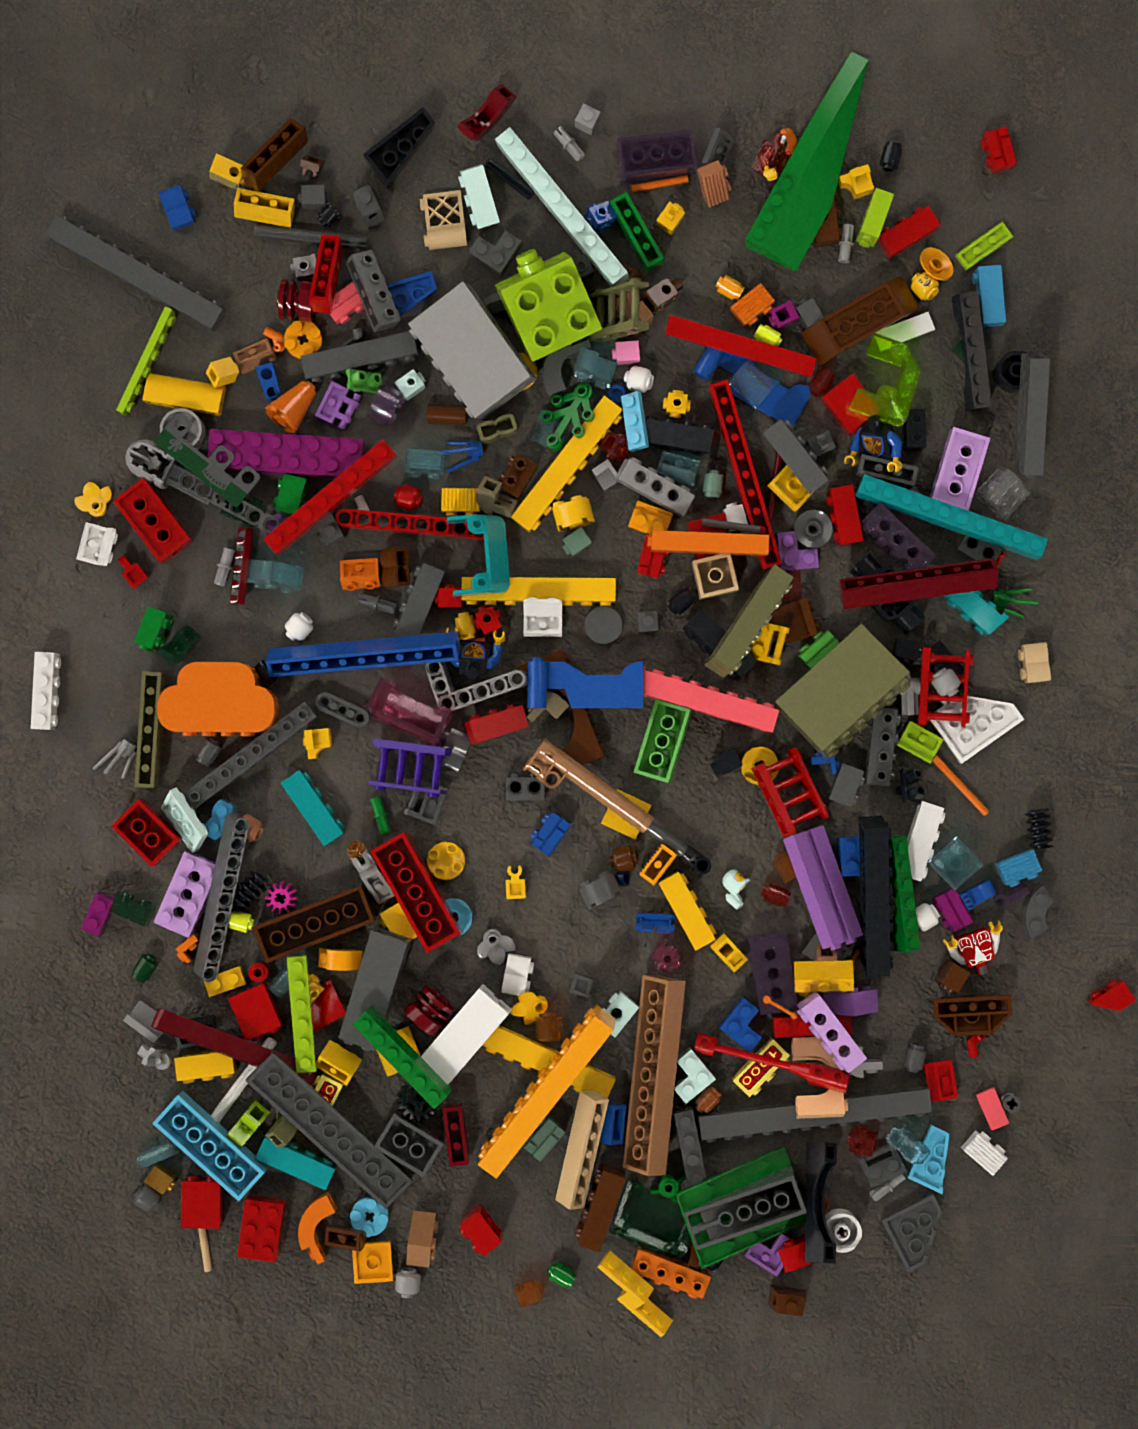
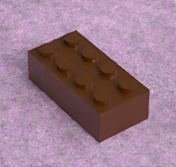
[575,1163,625,1253]

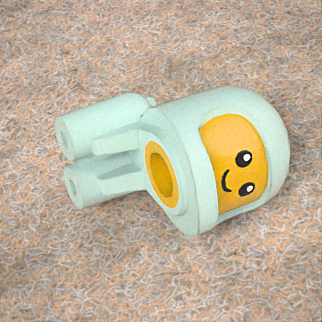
[722,869,751,910]

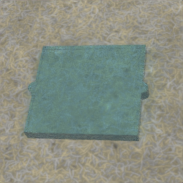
[531,410,569,451]

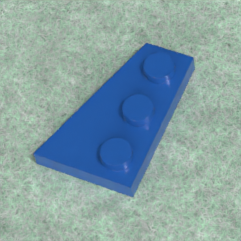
[386,271,437,317]

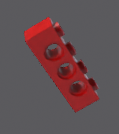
[309,234,343,314]

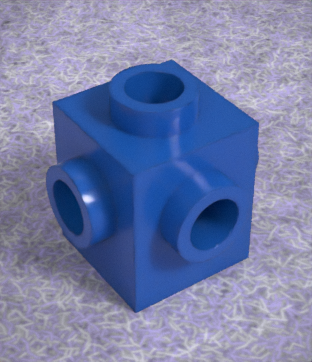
[584,201,617,232]

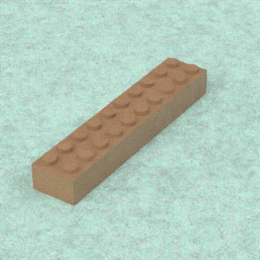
[623,975,686,1176]

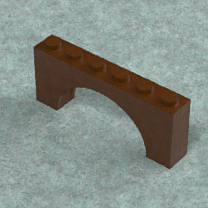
[518,649,606,765]

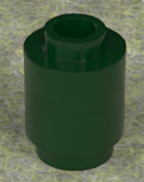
[131,953,158,983]

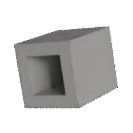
[575,103,601,136]

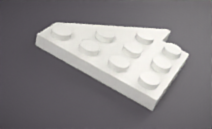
[930,691,1024,764]

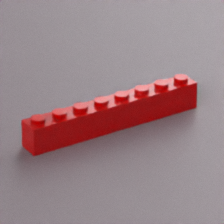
[263,439,397,556]

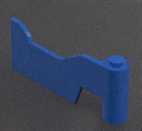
[692,347,814,426]
[527,658,644,708]

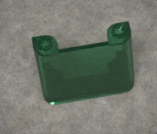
[608,1180,691,1259]

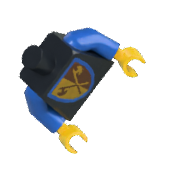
[844,415,902,472]
[446,627,505,679]

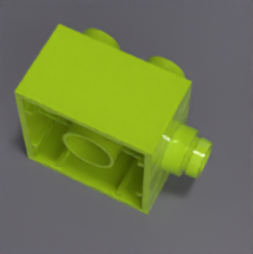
[495,249,602,362]

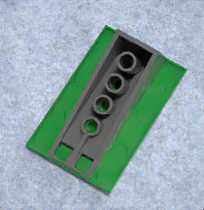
[676,1146,807,1269]

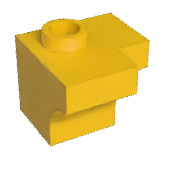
[838,164,874,200]
[303,728,332,759]

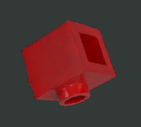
[435,584,462,609]

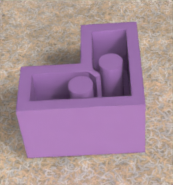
[823,985,878,1016]

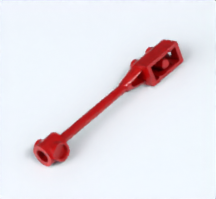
[694,1033,851,1094]

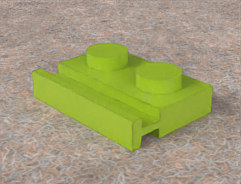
[896,721,944,764]

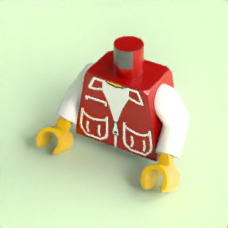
[943,920,1003,975]

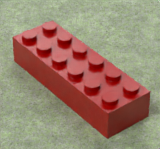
[370,832,463,953]

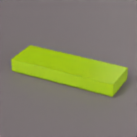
[955,221,1014,271]

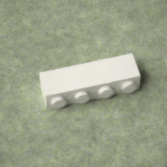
[907,801,945,882]

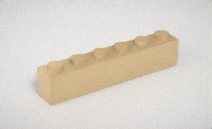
[555,1090,609,1210]

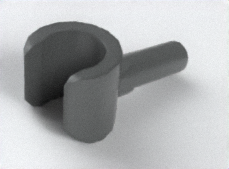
[340,328,365,347]

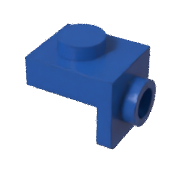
[809,752,839,774]

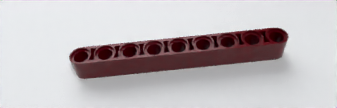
[151,1008,319,1087]

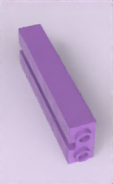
[783,825,863,951]

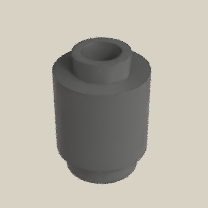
[196,737,222,767]
[903,1043,926,1073]

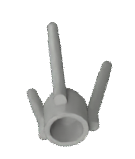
[93,739,137,779]

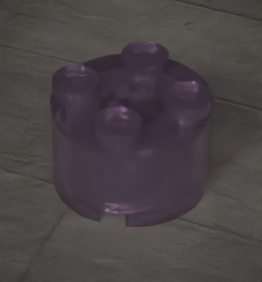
[366,383,406,428]

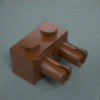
[498,454,538,501]

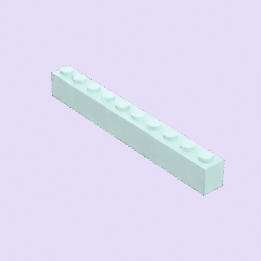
[495,127,629,287]

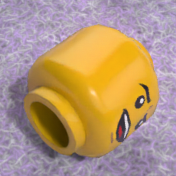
[911,272,939,300]

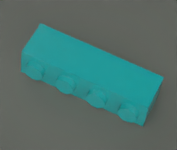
[281,770,345,846]
[255,1136,337,1190]

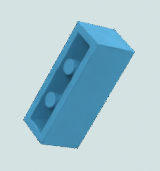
[972,265,1006,328]

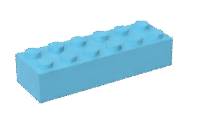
[152,1091,269,1201]

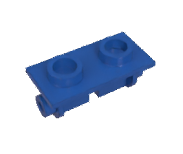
[635,912,675,934]

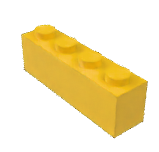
[658,871,717,951]

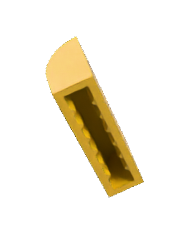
[142,373,227,416]

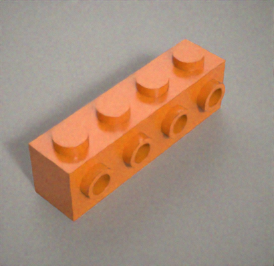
[630,1245,711,1299]

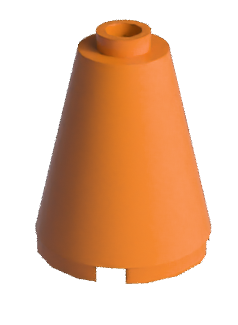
[265,381,316,434]

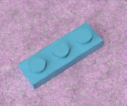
[621,391,649,452]

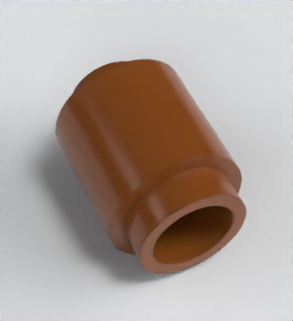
[694,1085,722,1114]

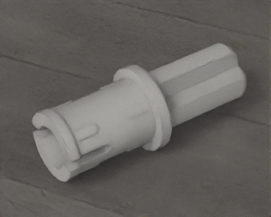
[553,126,585,162]
[838,224,854,263]
[214,548,235,586]
[869,1174,905,1202]

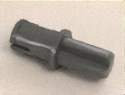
[358,592,397,614]

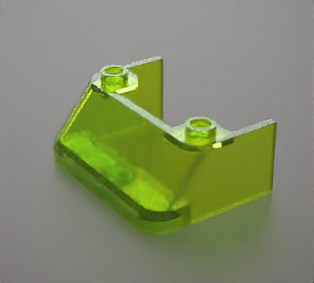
[849,333,921,426]

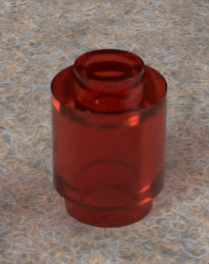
[808,368,835,397]
[761,883,791,907]

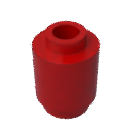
[249,961,271,982]

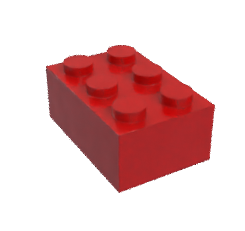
[111,799,182,867]
[237,1194,287,1263]

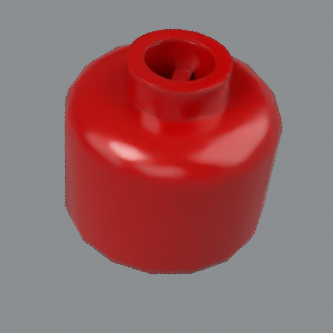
[394,484,424,512]

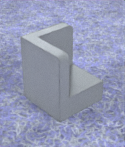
[592,459,618,491]

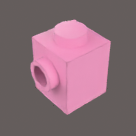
[612,341,640,365]

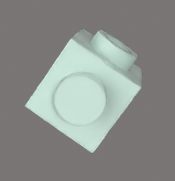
[395,369,426,401]

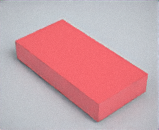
[975,1087,1009,1131]

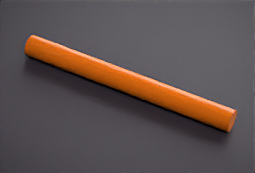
[932,755,989,816]

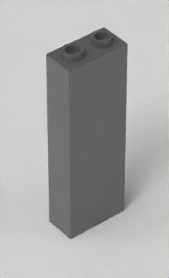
[1015,353,1050,479]
[338,927,412,1052]

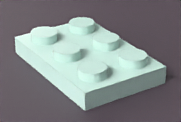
[161,787,208,854]

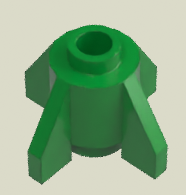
[649,1174,686,1203]

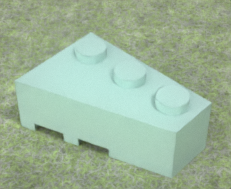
[458,164,500,229]

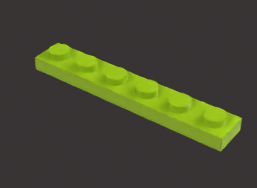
[116,306,176,416]
[287,955,317,1073]

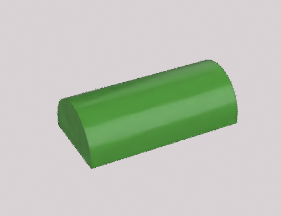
[633,699,693,784]

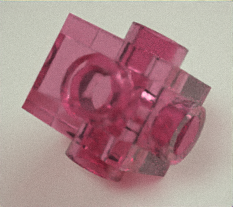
[650,942,681,973]

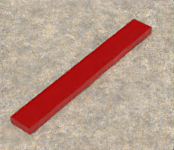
[664,315,817,378]

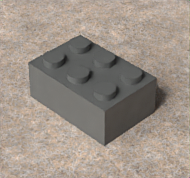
[374,1110,445,1177]

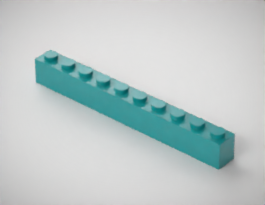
[855,474,1048,560]

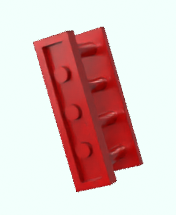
[918,648,973,728]
[751,747,829,837]

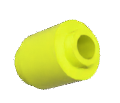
[753,324,783,347]
[228,910,255,933]

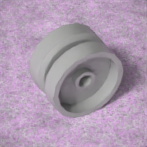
[160,408,206,450]

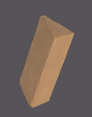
[233,338,277,374]

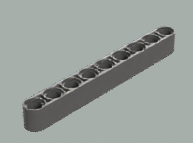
[194,812,249,982]

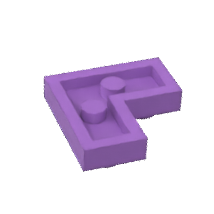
[777,531,819,571]
[744,1233,791,1277]

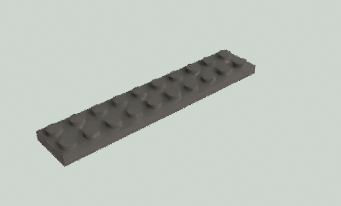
[246,1051,413,1209]

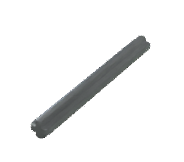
[254,224,368,248]

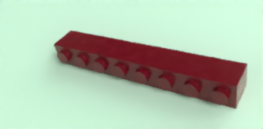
[839,558,998,609]

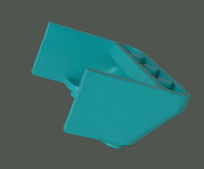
[447,515,510,597]

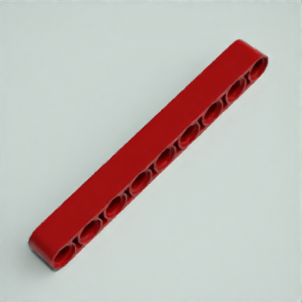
[336,509,507,541]

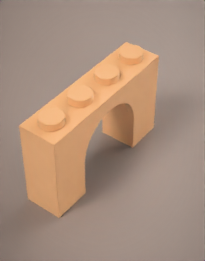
[791,1037,848,1119]

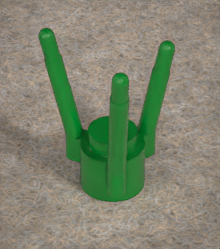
[992,588,1039,618]

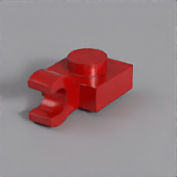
[117,555,149,589]

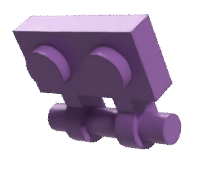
[315,381,361,430]

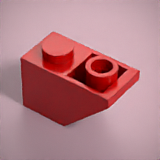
[1087,979,1136,1011]

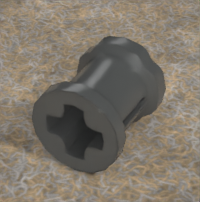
[1000,1092,1021,1113]

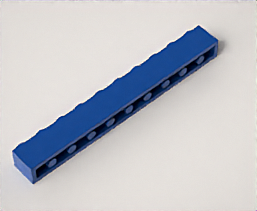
[265,632,461,677]

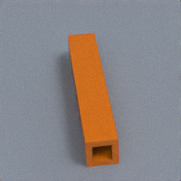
[647,530,769,556]

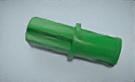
[370,796,391,835]

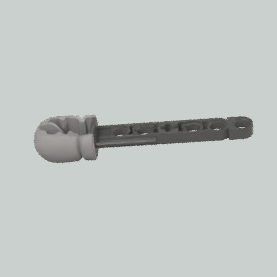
[125,440,281,534]

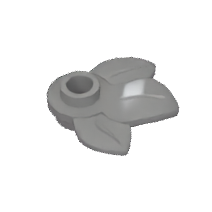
[477,929,516,965]

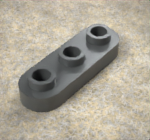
[315,692,370,728]

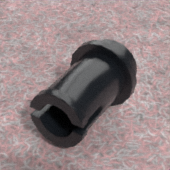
[255,660,278,685]

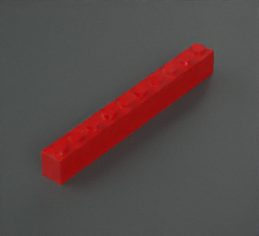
[708,379,782,571]

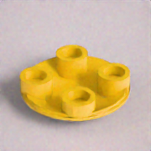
[427,842,465,880]

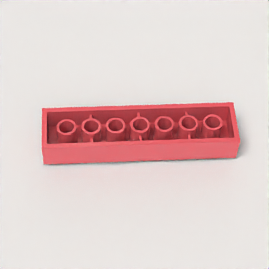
[644,666,779,733]

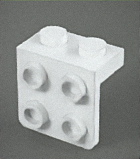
[76,522,118,566]
[523,597,562,637]

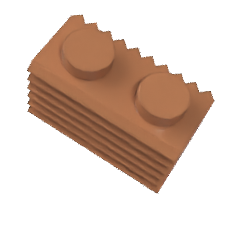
[696,160,731,208]

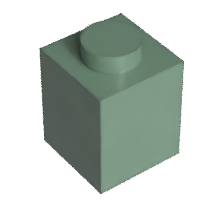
[561,527,592,557]

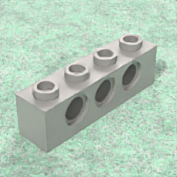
[614,457,695,516]

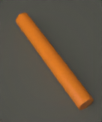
[631,175,689,193]

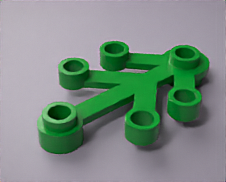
[541,383,595,451]

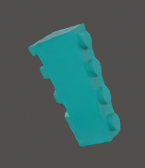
[943,591,1009,636]

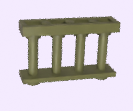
[587,278,649,343]

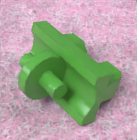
[346,369,382,393]

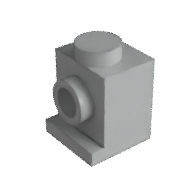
[290,254,317,281]

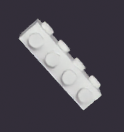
[31,652,61,730]

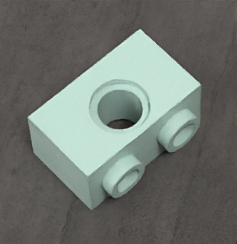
[602,991,639,1037]

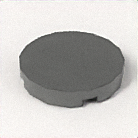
[584,606,623,644]

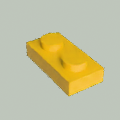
[203,966,247,997]

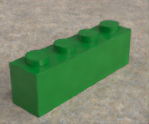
[610,192,664,273]

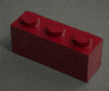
[442,1102,470,1167]

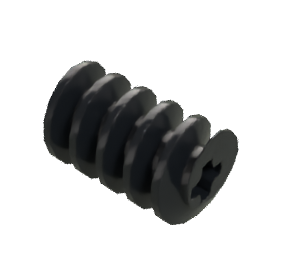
[1025,808,1054,849]
[233,871,271,913]

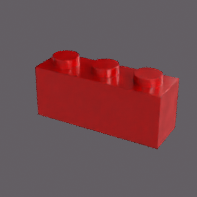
[877,205,941,259]
[826,484,864,547]
[464,703,529,745]

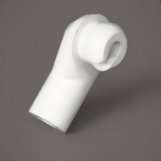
[354,495,369,523]

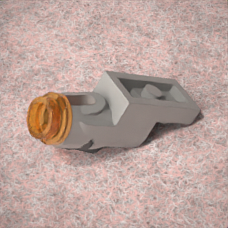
[346,840,395,905]

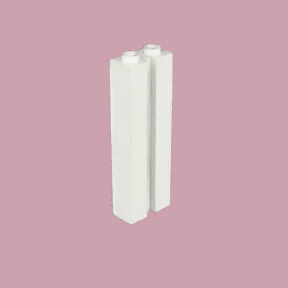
[421,984,512,1085]

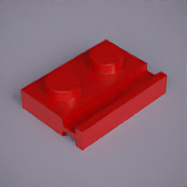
[923,1059,958,1103]

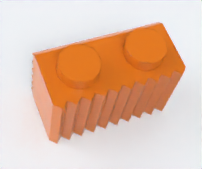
[730,283,775,328]

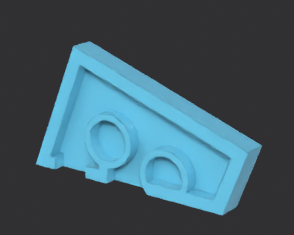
[906,1124,949,1194]

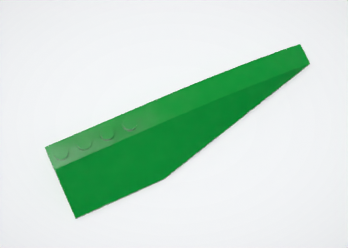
[745,52,868,272]

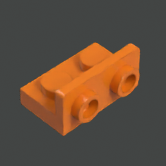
[340,558,381,591]

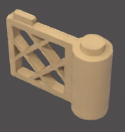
[420,190,467,250]

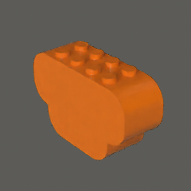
[157,662,280,736]

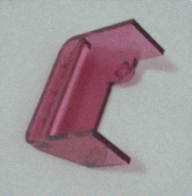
[367,677,452,747]

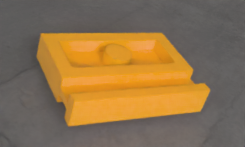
[628,500,673,535]

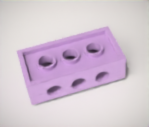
[929,427,990,511]
[153,850,216,938]
[797,992,867,1073]

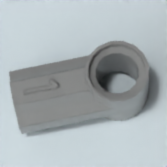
[899,678,920,715]

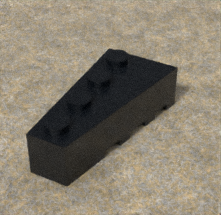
[363,107,435,189]

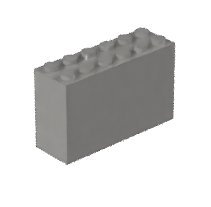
[408,282,537,420]

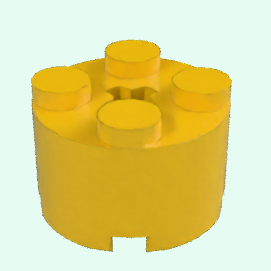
[552,495,595,532]

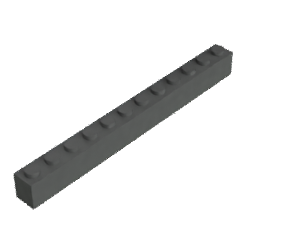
[698,1086,932,1142]

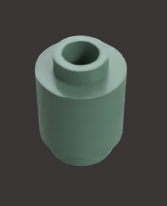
[703,470,724,499]

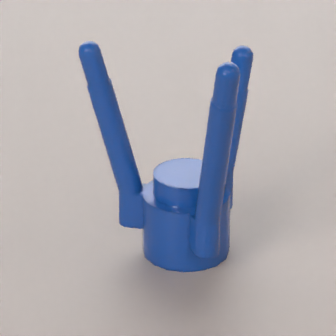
[440,440,484,472]

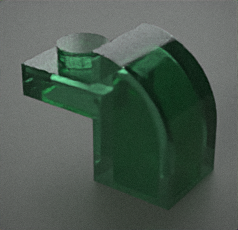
[157,625,202,666]

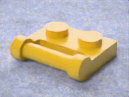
[749,623,790,666]

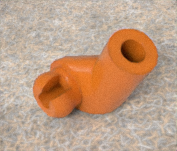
[780,128,798,157]
[263,326,285,352]

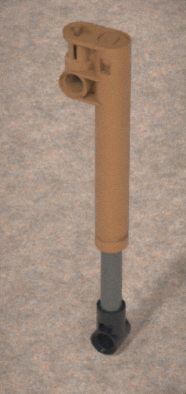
[522,738,711,874]

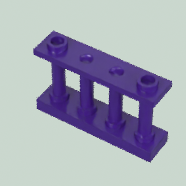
[368,739,452,798]

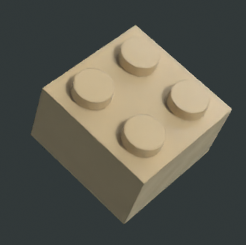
[691,554,739,600]

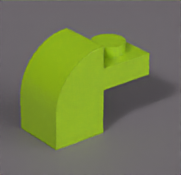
[226,1100,270,1147]

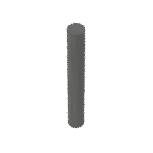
[702,518,760,534]

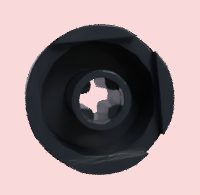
[993,351,1027,393]

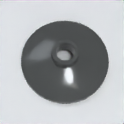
[794,510,833,548]

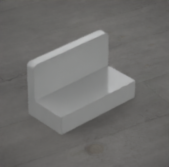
[123,1000,164,1043]

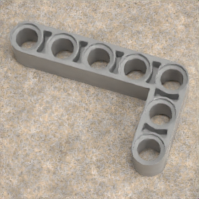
[425,662,528,712]

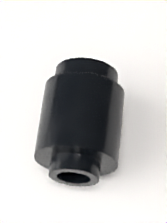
[879,141,902,172]
[668,587,696,615]

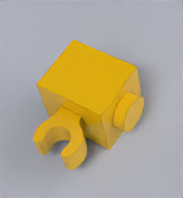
[656,201,685,235]

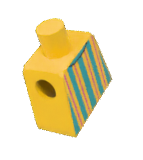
[209,153,252,189]

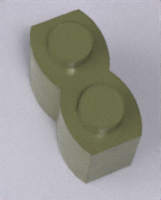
[477,414,518,444]

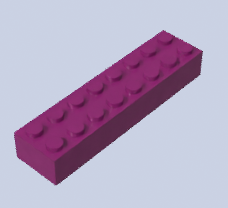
[207,429,365,479]

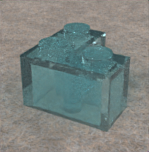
[574,347,617,389]
[247,560,304,593]

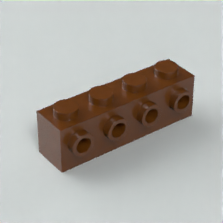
[241,118,308,192]

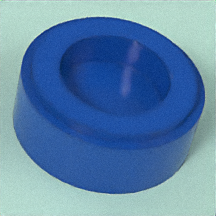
[608,385,627,405]

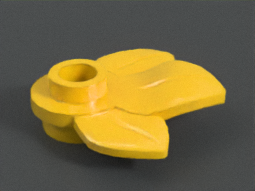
[75,482,112,517]
[511,992,548,1025]

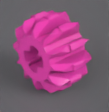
[265,881,298,914]

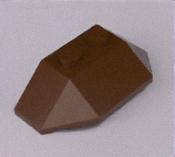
[933,994,1012,1036]

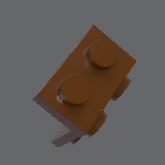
[770,597,819,645]

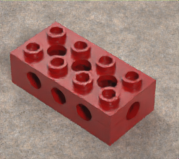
[113,478,194,564]

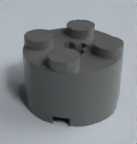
[579,871,623,911]

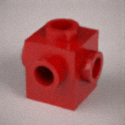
[473,605,502,636]

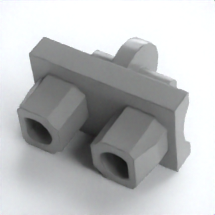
[137,1044,171,1070]

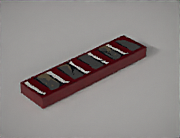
[230,527,253,605]

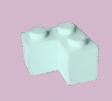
[674,1047,716,1104]

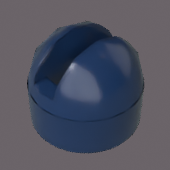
[615,871,630,886]

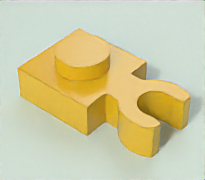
[506,865,526,899]

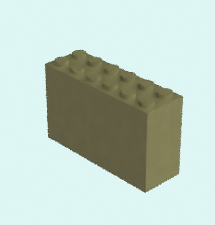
[775,624,911,759]

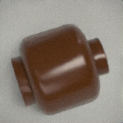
[609,846,639,872]

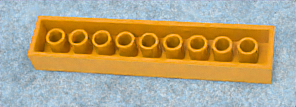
[478,1005,616,1179]

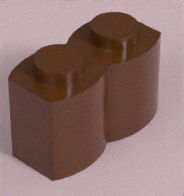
[380,547,411,588]

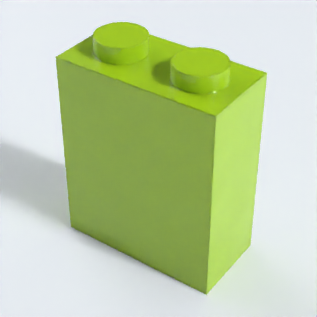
[855,188,894,248]

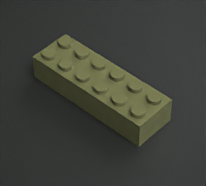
[705,564,794,678]

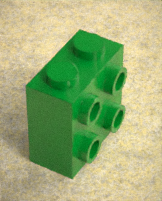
[134,606,174,653]

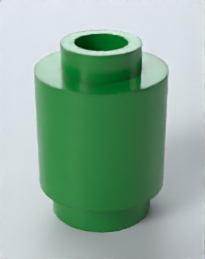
[546,1261,576,1288]

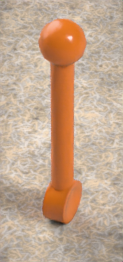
[763,995,798,1019]

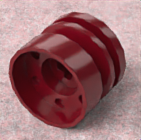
[277,279,316,323]
[404,985,456,1037]

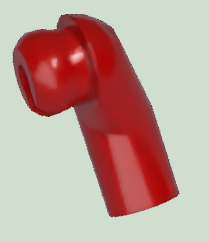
[966,1034,985,1058]

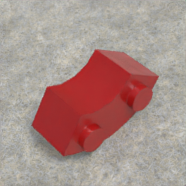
[778,1232,812,1273]

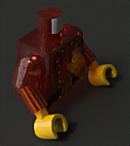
[751,133,790,182]

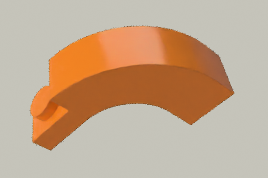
[298,1191,337,1265]

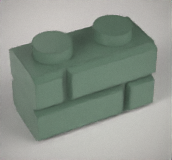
[523,1115,566,1162]

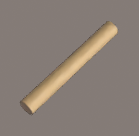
[198,1228,212,1272]

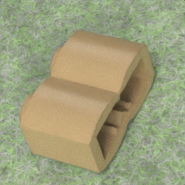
[1018,642,1051,684]

